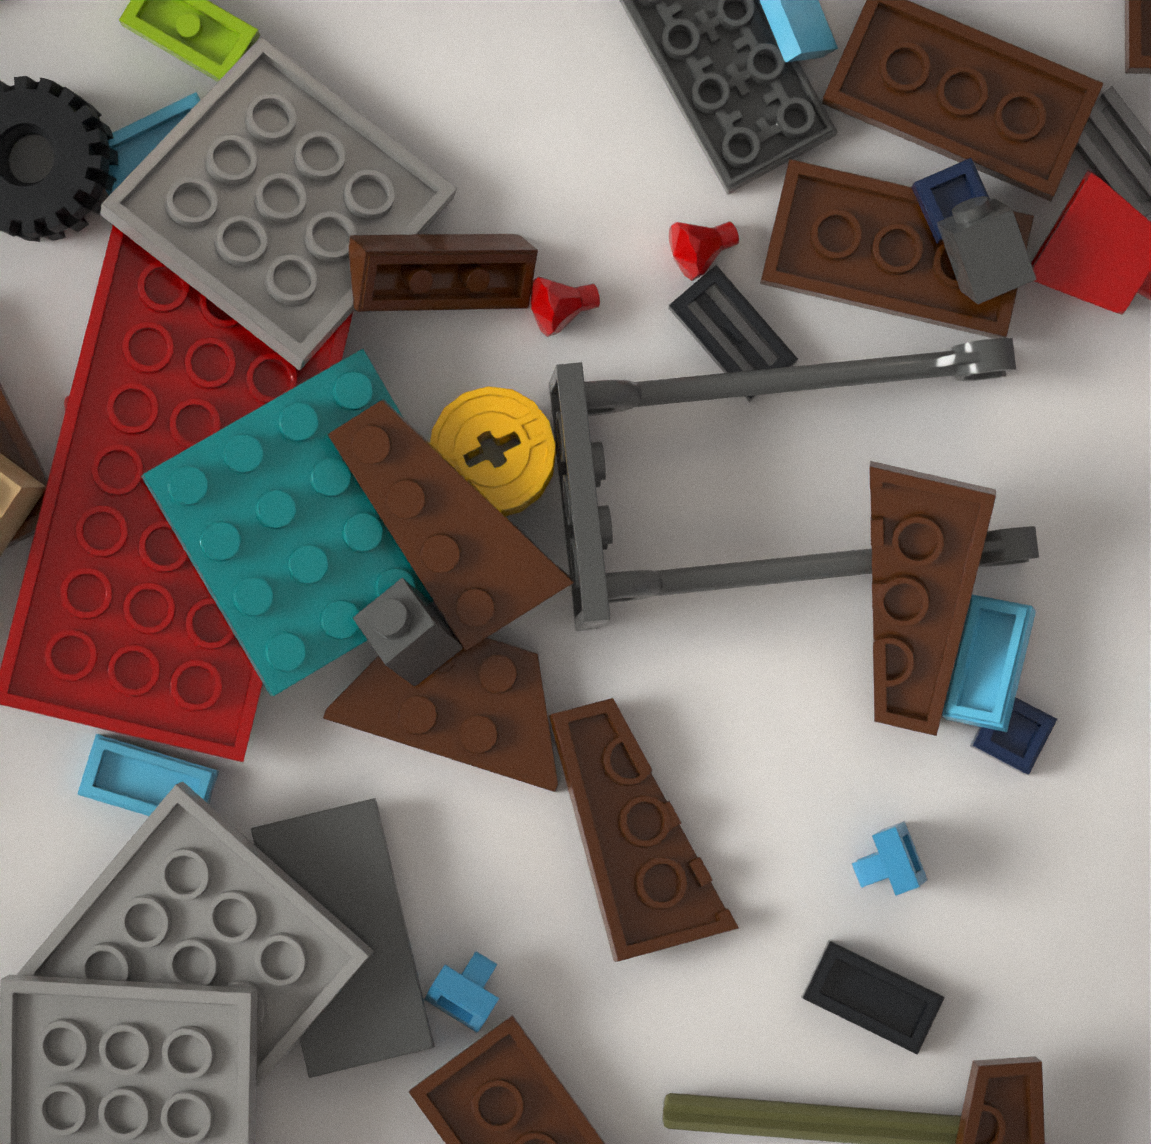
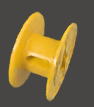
[430,386,556,516]

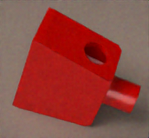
[1031,170,1151,315]

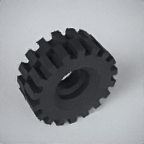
[0,76,118,242]

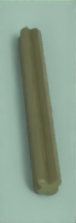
[662,1093,961,1144]

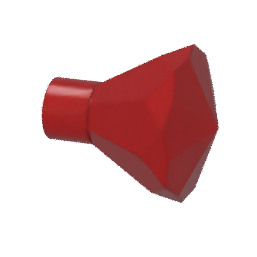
[669,221,739,281]
[531,277,600,337]

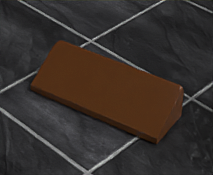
[349,234,538,312]

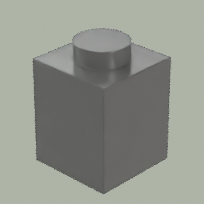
[936,196,1037,304]
[353,578,464,687]

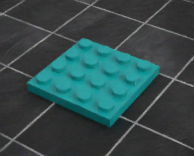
[141,349,434,696]

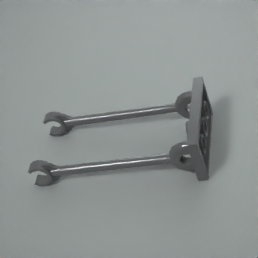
[548,338,1039,631]

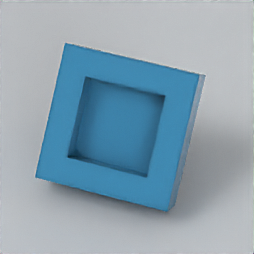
[852,821,928,896]
[424,951,499,1033]

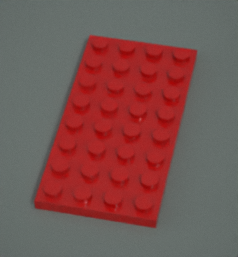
[0,225,354,763]

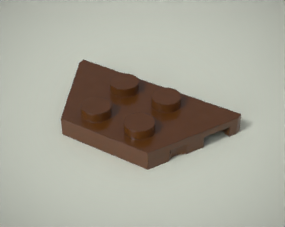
[323,626,558,792]

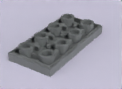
[619,0,837,194]
[251,798,435,1078]

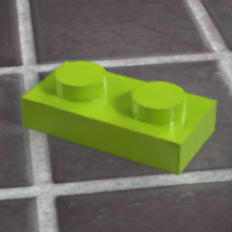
[119,0,260,82]

